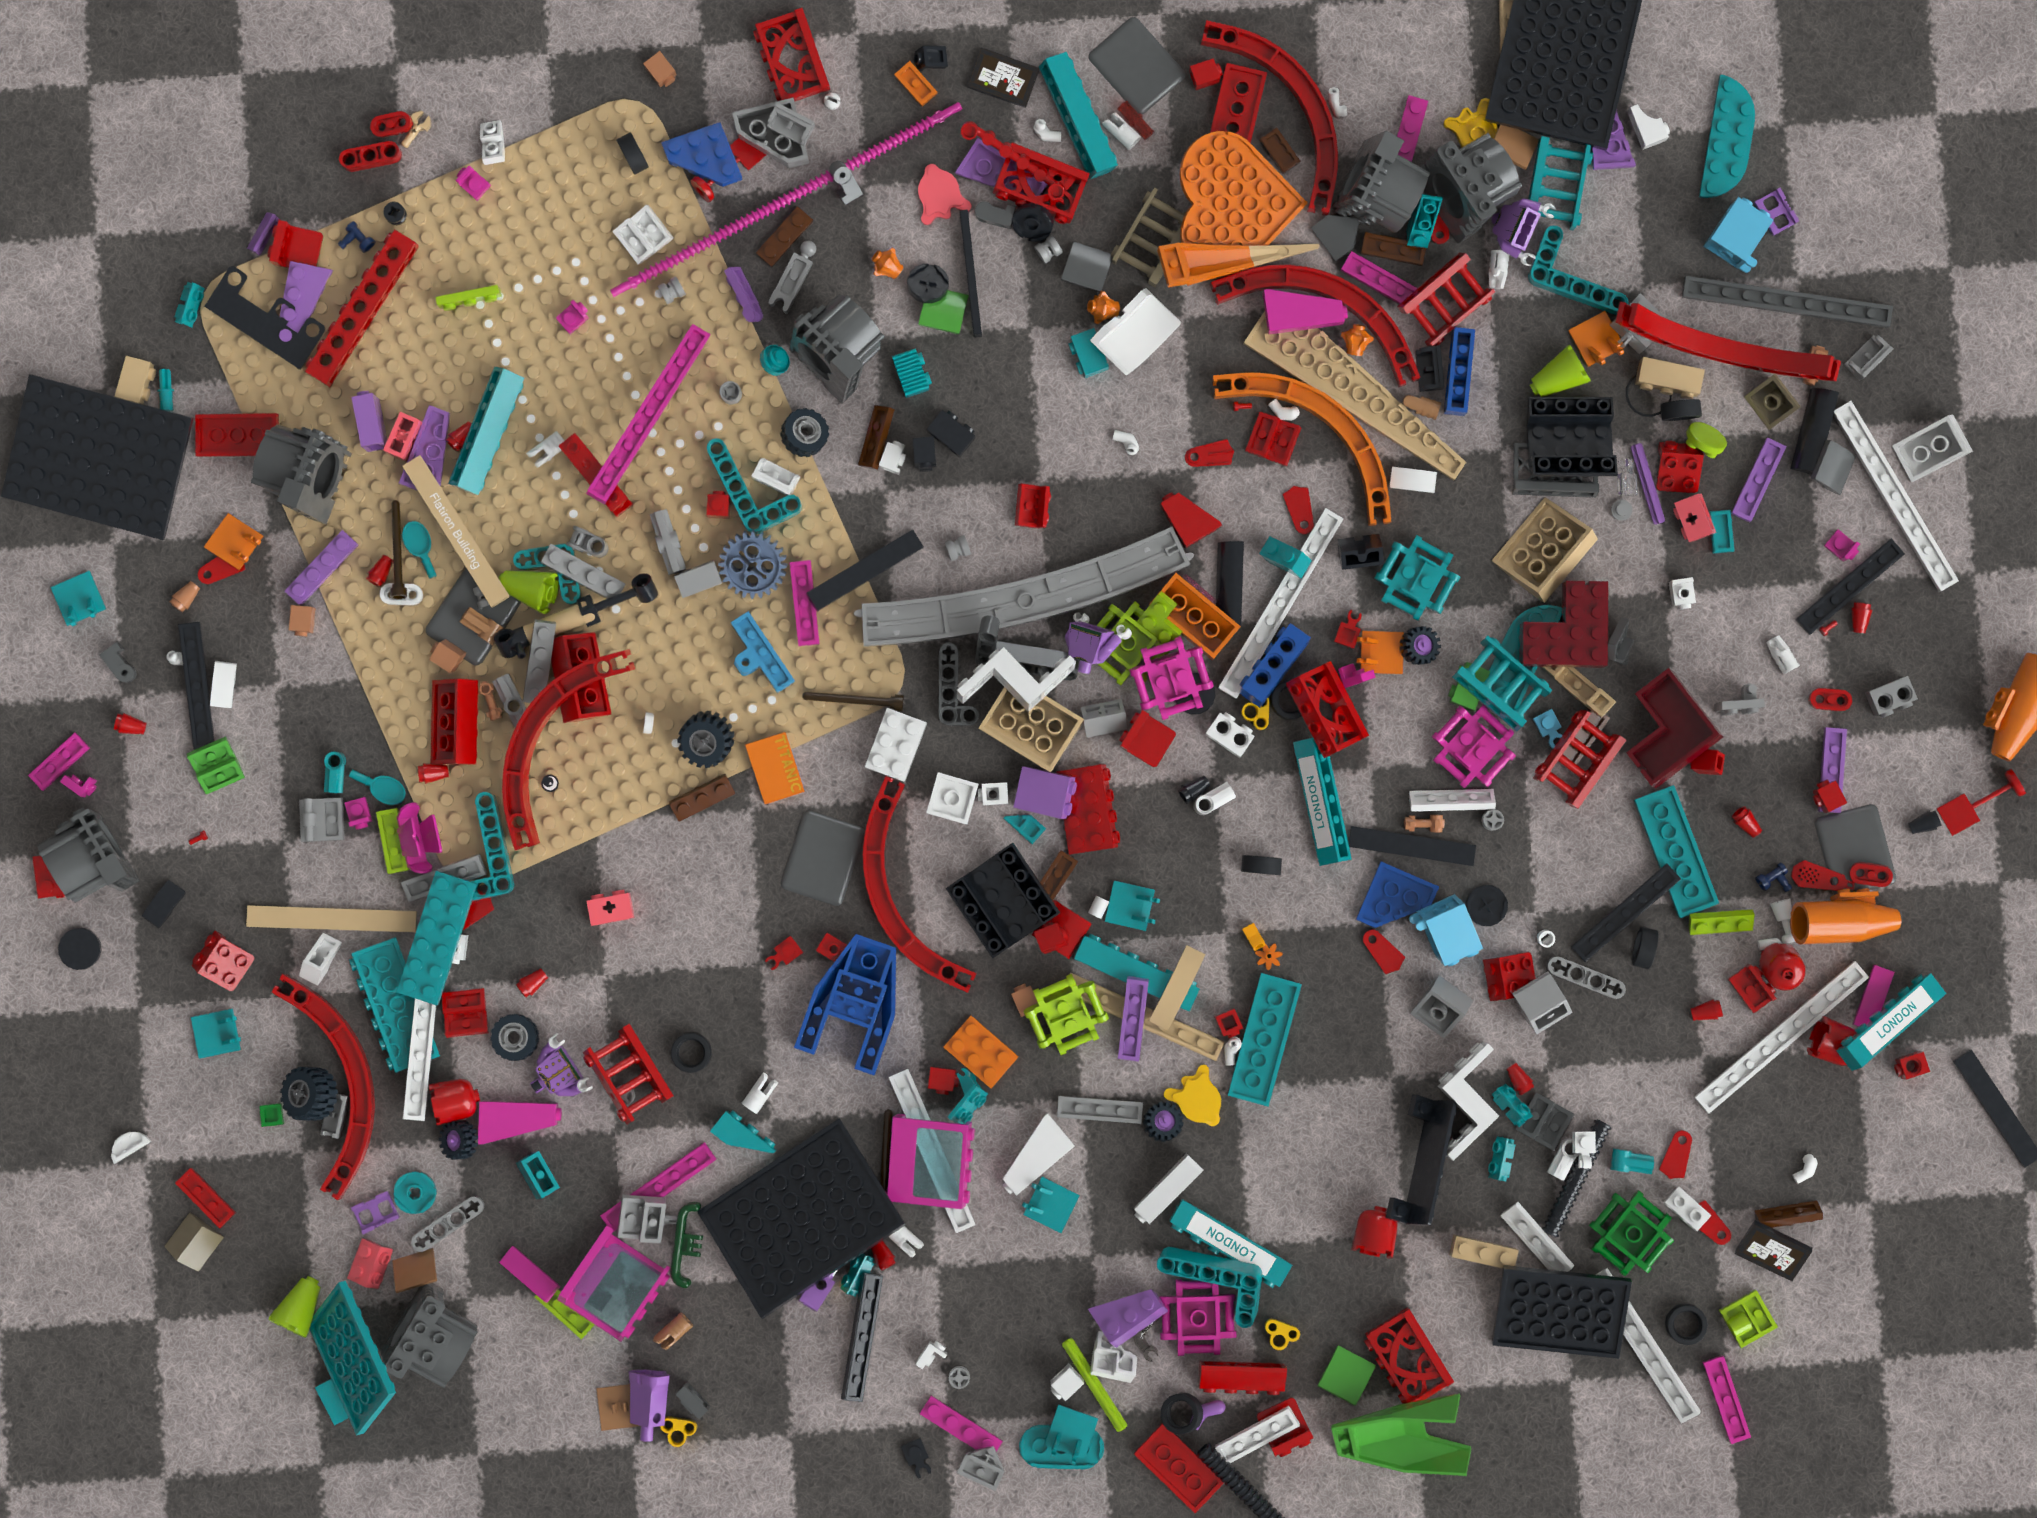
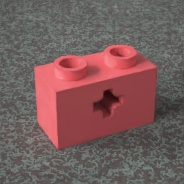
[383,412,422,462]
[1673,493,1716,542]
[587,890,635,926]

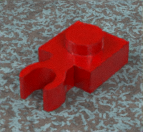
[1334,610,1362,649]
[765,936,804,970]

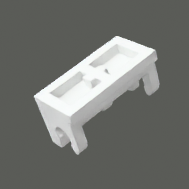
[751,458,800,496]

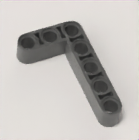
[975,615,1080,681]

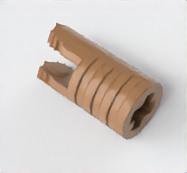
[1402,395,1441,420]
[653,1312,693,1350]

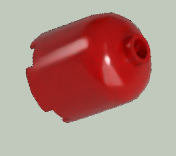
[1759,943,1805,991]
[1807,1016,1856,1066]
[429,1079,480,1125]
[1351,1206,1398,1258]

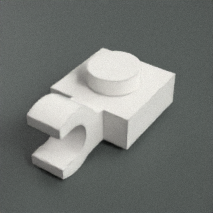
[1572,1131,1596,1168]

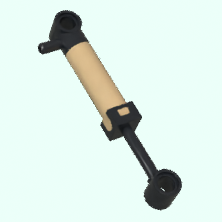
[494,573,658,659]

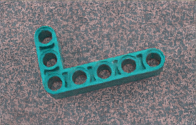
[1528,225,1628,315]
[707,438,802,534]
[471,792,514,901]
[1157,1247,1262,1328]

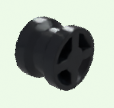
[383,202,407,226]

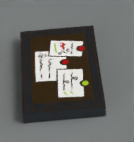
[967,47,1040,108]
[1735,1220,1813,1281]

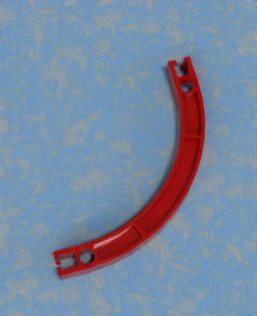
[1201,20,1338,216]
[1210,265,1420,387]
[1615,302,1841,382]
[502,649,635,851]
[863,776,977,993]
[271,974,375,1200]

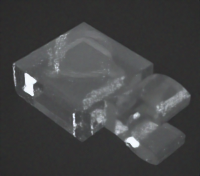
[1617,459,1638,496]

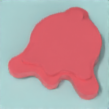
[918,164,972,225]

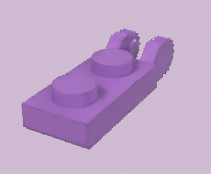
[724,267,763,322]

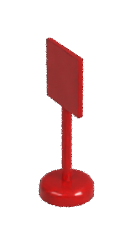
[690,138,766,203]
[1937,769,2026,836]

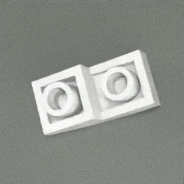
[480,120,505,165]
[1390,467,1437,493]
[210,661,237,708]

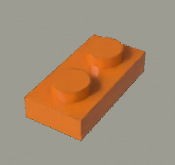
[894,61,938,107]

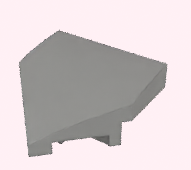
[957,1446,1005,1491]

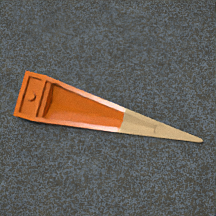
[1157,243,1320,287]

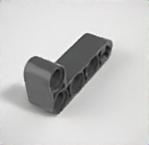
[939,643,979,726]

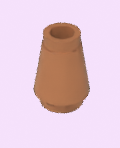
[169,581,200,613]

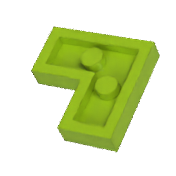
[1137,591,1183,644]

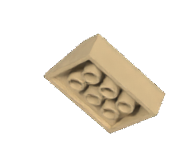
[1492,497,1598,603]
[978,687,1084,773]

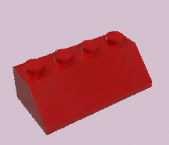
[551,632,612,723]
[430,678,479,765]
[1198,1361,1287,1395]

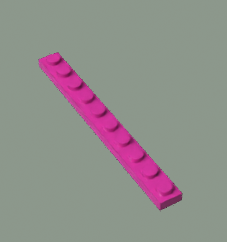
[586,324,711,505]

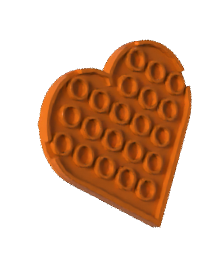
[1180,131,1308,276]

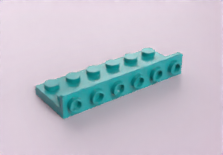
[349,937,440,1073]

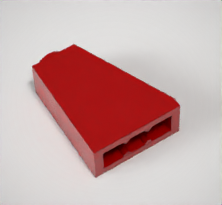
[1160,492,1222,548]

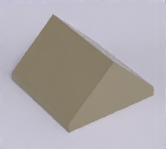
[1744,373,1801,430]
[165,1212,224,1272]

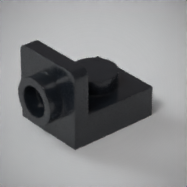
[914,45,948,71]

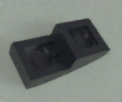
[142,880,186,929]

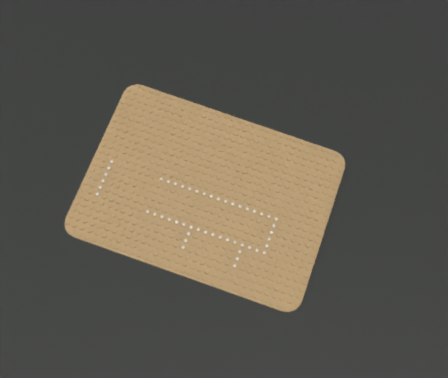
[200,99,905,886]

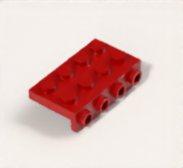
[1056,764,1120,855]

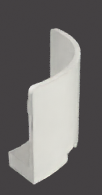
[1090,288,1181,375]

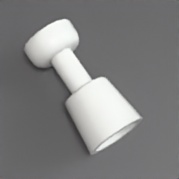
[1770,898,1796,944]

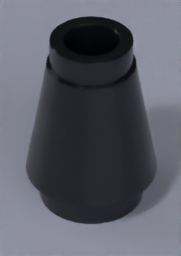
[1178,775,1210,804]
[1908,810,1942,835]

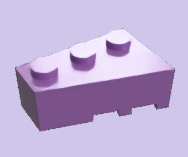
[1088,1289,1168,1348]

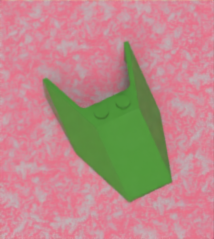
[1331,1394,1471,1476]

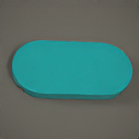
[1019,1425,1104,1469]

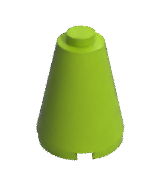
[1530,345,1591,397]
[498,570,559,614]
[268,1276,321,1338]

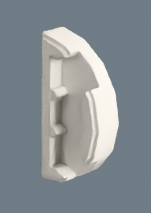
[111,1132,152,1164]

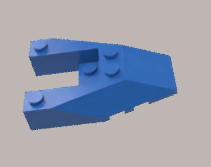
[794,934,896,1075]

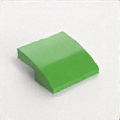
[918,290,969,334]
[187,736,245,794]
[1317,1345,1376,1406]

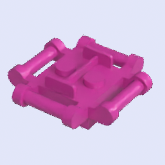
[1129,636,1214,720]
[1431,704,1516,788]
[1159,1279,1237,1356]

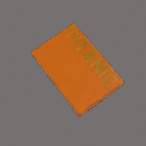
[745,731,805,804]

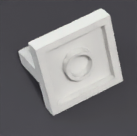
[926,772,979,825]

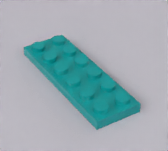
[1633,785,1719,918]
[397,871,477,1005]
[1227,973,1302,1107]

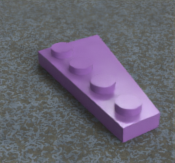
[1591,110,1636,170]
[955,138,1048,196]
[279,261,333,342]
[399,405,450,491]

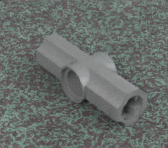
[650,509,686,575]
[492,674,526,728]

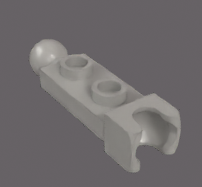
[768,240,816,314]

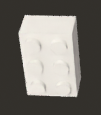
[865,708,927,783]

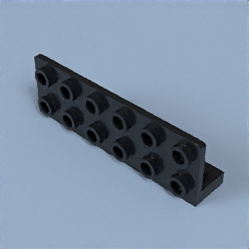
[1385,1094,1457,1226]

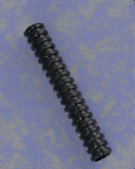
[1542,1119,1612,1238]
[1197,1443,1285,1518]

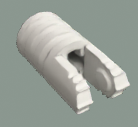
[1102,112,1141,150]
[526,431,564,468]
[742,1072,778,1114]
[888,1226,924,1257]

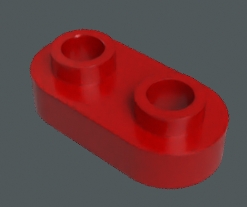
[370,111,413,138]
[1809,688,1852,711]
[1850,862,1893,887]

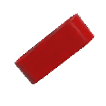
[339,141,402,172]

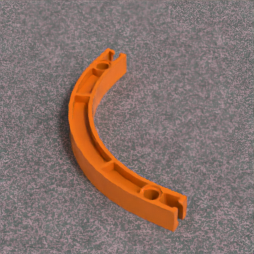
[1212,373,1391,526]

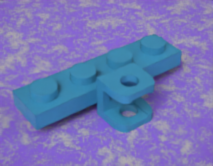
[731,611,795,693]

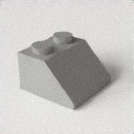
[1410,975,1473,1038]

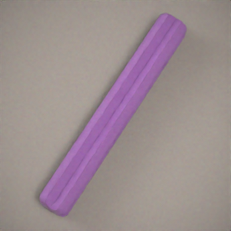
[1630,443,1665,525]

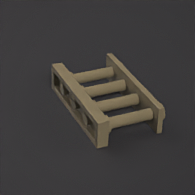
[1111,188,1186,287]

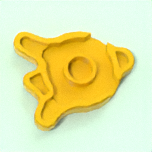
[1443,98,1498,148]
[1164,1065,1221,1126]

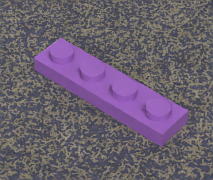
[1731,438,1787,523]
[285,530,359,606]
[1818,727,1847,813]
[1118,976,1149,1062]

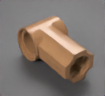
[459,607,505,646]

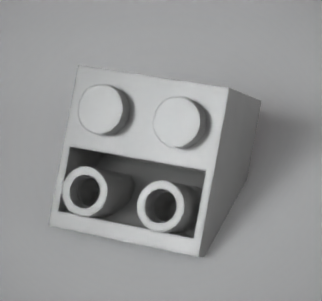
[1512,971,1573,1035]

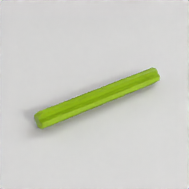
[1062,1338,1127,1432]

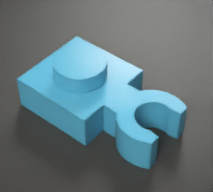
[1533,709,1562,749]

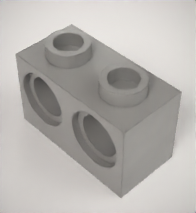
[1865,676,1918,718]

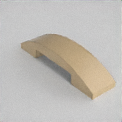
[1542,667,1616,717]
[1149,945,1206,1030]

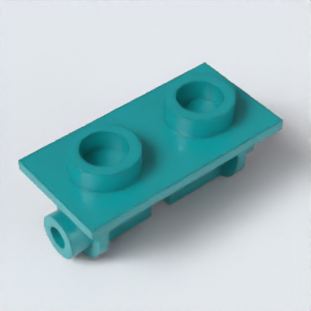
[174,282,205,328]
[1492,1084,1533,1127]
[1488,1136,1516,1181]
[840,1253,875,1297]

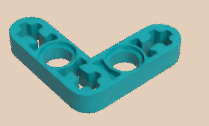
[513,544,581,605]

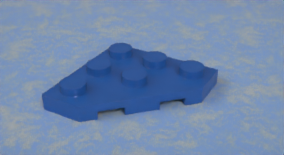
[661,122,742,187]
[1355,862,1439,928]

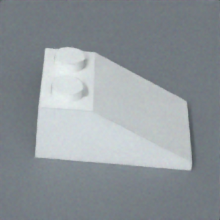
[1892,415,1973,482]

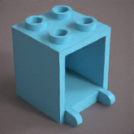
[1703,197,1773,273]
[1409,894,1483,966]

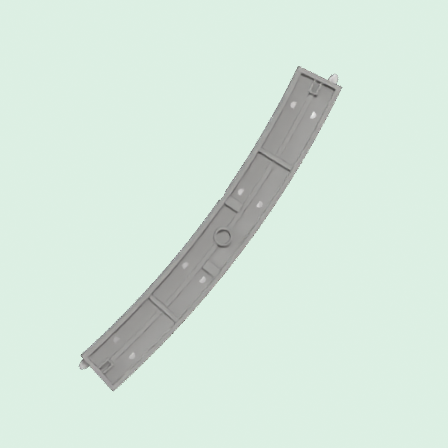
[854,527,1194,647]

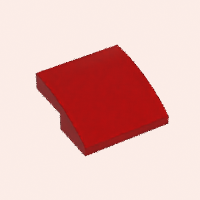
[1245,412,1301,467]
[1031,900,1092,959]
[442,988,489,1038]

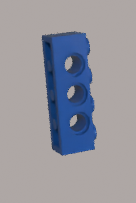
[1443,327,1475,416]
[1239,623,1311,708]

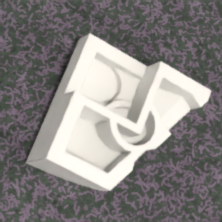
[1090,1331,1137,1383]

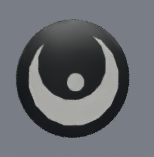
[541,775,559,792]

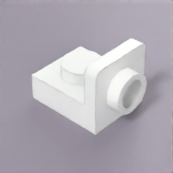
[915,1341,947,1369]

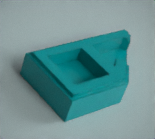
[1003,815,1046,844]

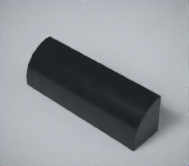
[1790,388,1839,475]
[1216,541,1244,626]

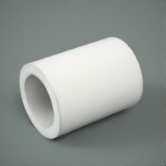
[1088,896,1109,919]

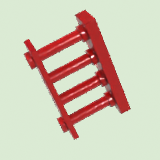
[1397,252,1495,346]
[559,433,633,517]
[1533,710,1626,809]
[583,1024,674,1125]

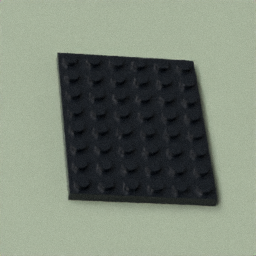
[1484,0,1642,150]
[1,374,194,540]
[697,1118,906,1319]

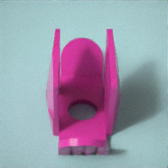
[397,803,442,873]

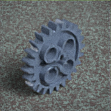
[718,530,787,599]

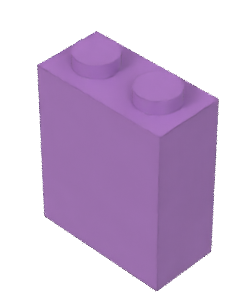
[351,391,387,452]
[1013,766,1077,819]

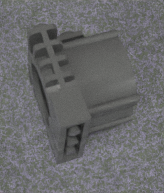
[1331,131,1430,233]
[1420,133,1522,244]
[789,295,885,404]
[251,425,352,524]
[37,808,140,903]
[380,1283,478,1388]

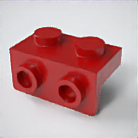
[1015,483,1051,529]
[1727,964,1777,1013]

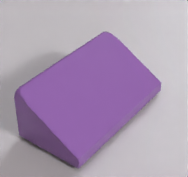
[247,212,279,255]

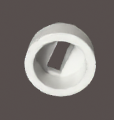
[824,92,841,110]
[1537,930,1555,947]

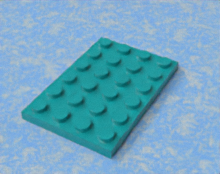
[310,1281,396,1435]

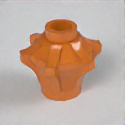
[872,247,903,279]
[1087,291,1120,324]
[1341,324,1374,356]

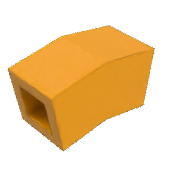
[1242,923,1265,951]

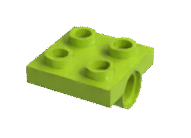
[1719,1289,1778,1348]

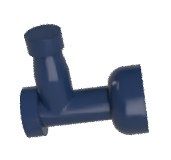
[338,221,376,253]
[1755,862,1792,892]

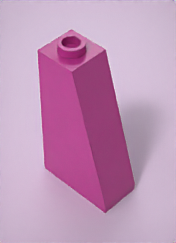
[1262,289,1348,335]
[478,1101,562,1144]

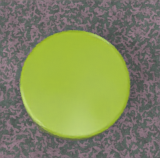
[1686,422,1727,458]

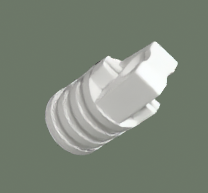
[1489,250,1509,289]
[1766,635,1800,675]

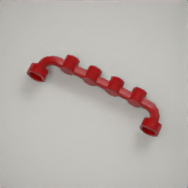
[961,121,1065,200]

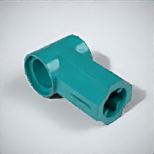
[324,751,346,793]
[1610,1148,1654,1174]

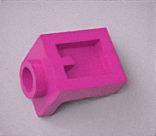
[456,165,491,201]
[556,300,589,335]
[1824,529,1860,562]
[1338,664,1376,688]
[60,775,97,798]
[345,797,372,830]

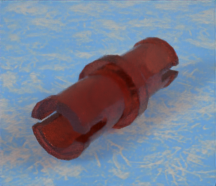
[1117,100,1155,140]

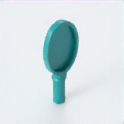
[402,521,437,579]
[349,769,406,805]

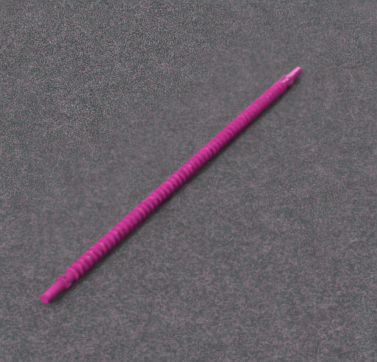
[610,102,962,297]

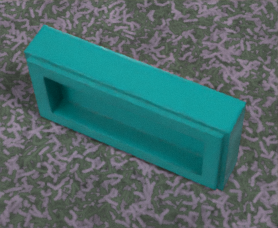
[1709,510,1735,554]

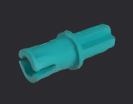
[157,369,174,411]

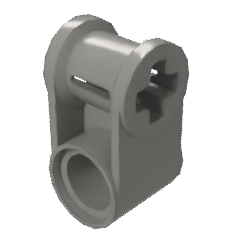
[566,526,609,558]

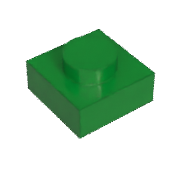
[259,1103,284,1127]

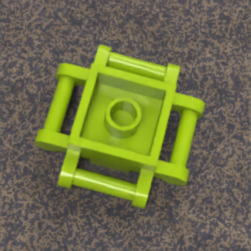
[1097,601,1170,686]
[1024,974,1109,1055]

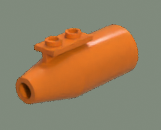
[1983,653,2037,761]
[1790,888,1901,945]

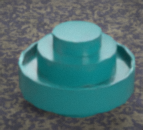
[760,345,790,376]

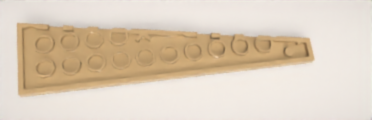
[1243,311,1466,481]

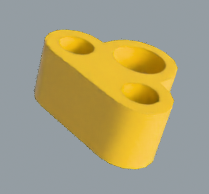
[1241,698,1269,730]
[1264,1319,1300,1350]
[660,1417,697,1447]

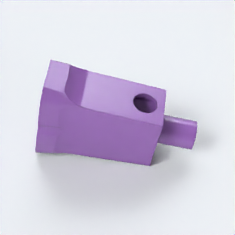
[629,1370,670,1442]

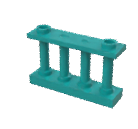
[1528,136,1593,230]
[1452,636,1552,732]

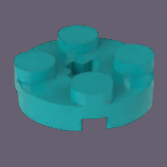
[394,1171,437,1214]

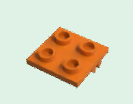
[1568,311,1625,367]
[204,513,264,570]
[1357,631,1404,674]

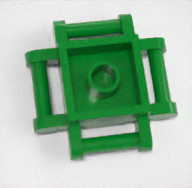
[1588,1190,1674,1276]

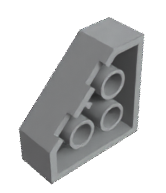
[732,98,809,168]

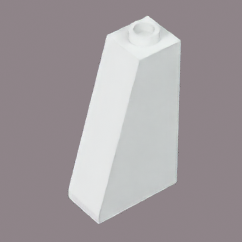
[1002,1113,1075,1196]
[1134,1153,1203,1224]

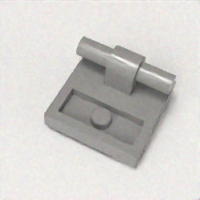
[1714,683,1765,716]
[299,798,345,842]

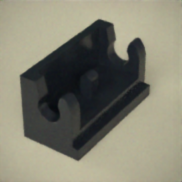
[1415,346,1445,392]

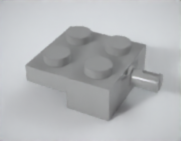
[1610,293,1665,354]
[617,1195,677,1243]

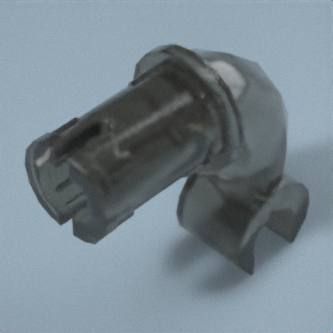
[1133,1317,1160,1362]

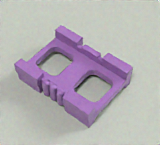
[1754,188,1799,236]
[351,1191,400,1234]

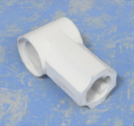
[1193,782,1236,815]
[1547,1138,1579,1181]

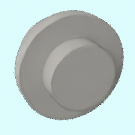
[1611,500,1632,521]

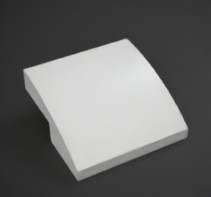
[613,205,674,264]

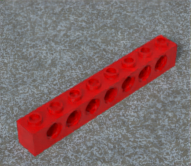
[305,229,419,388]

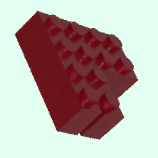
[1519,580,1608,668]
[1626,668,1724,788]

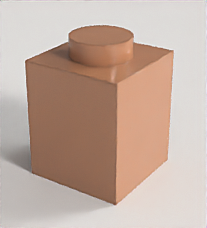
[643,51,677,87]
[289,605,316,637]
[429,639,466,673]
[1011,983,1038,1017]

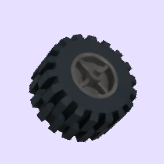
[677,711,735,768]
[280,1067,338,1121]

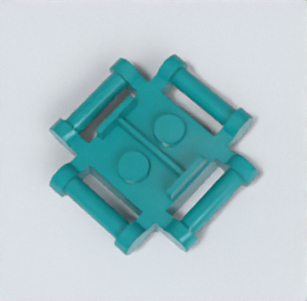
[1374,535,1461,621]

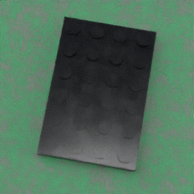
[1492,1265,1632,1359]

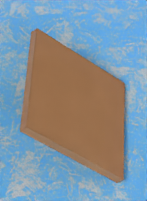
[1494,125,1539,170]
[392,1248,437,1293]
[596,1384,639,1431]

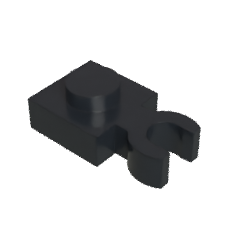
[901,1437,931,1478]

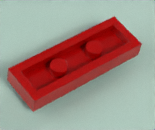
[175,1168,236,1228]

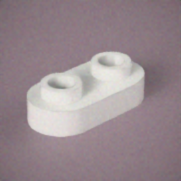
[380,583,423,606]

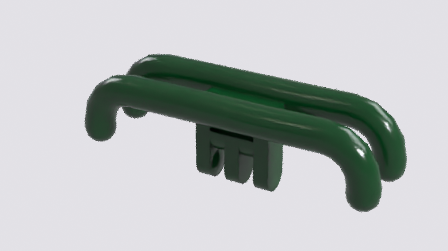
[670,1202,703,1288]

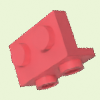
[347,1238,393,1289]

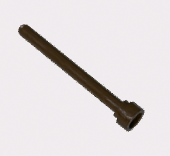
[390,500,407,599]
[802,692,904,712]
[880,1109,893,1194]

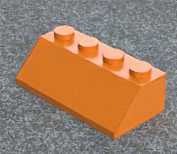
[1148,573,1241,661]

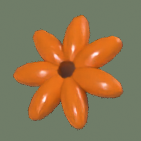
[1255,944,1283,970]

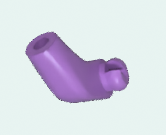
[1190,1400,1226,1430]

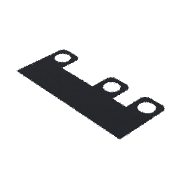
[204,266,325,370]

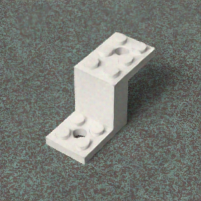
[957,647,1076,712]
[1438,1042,1499,1161]

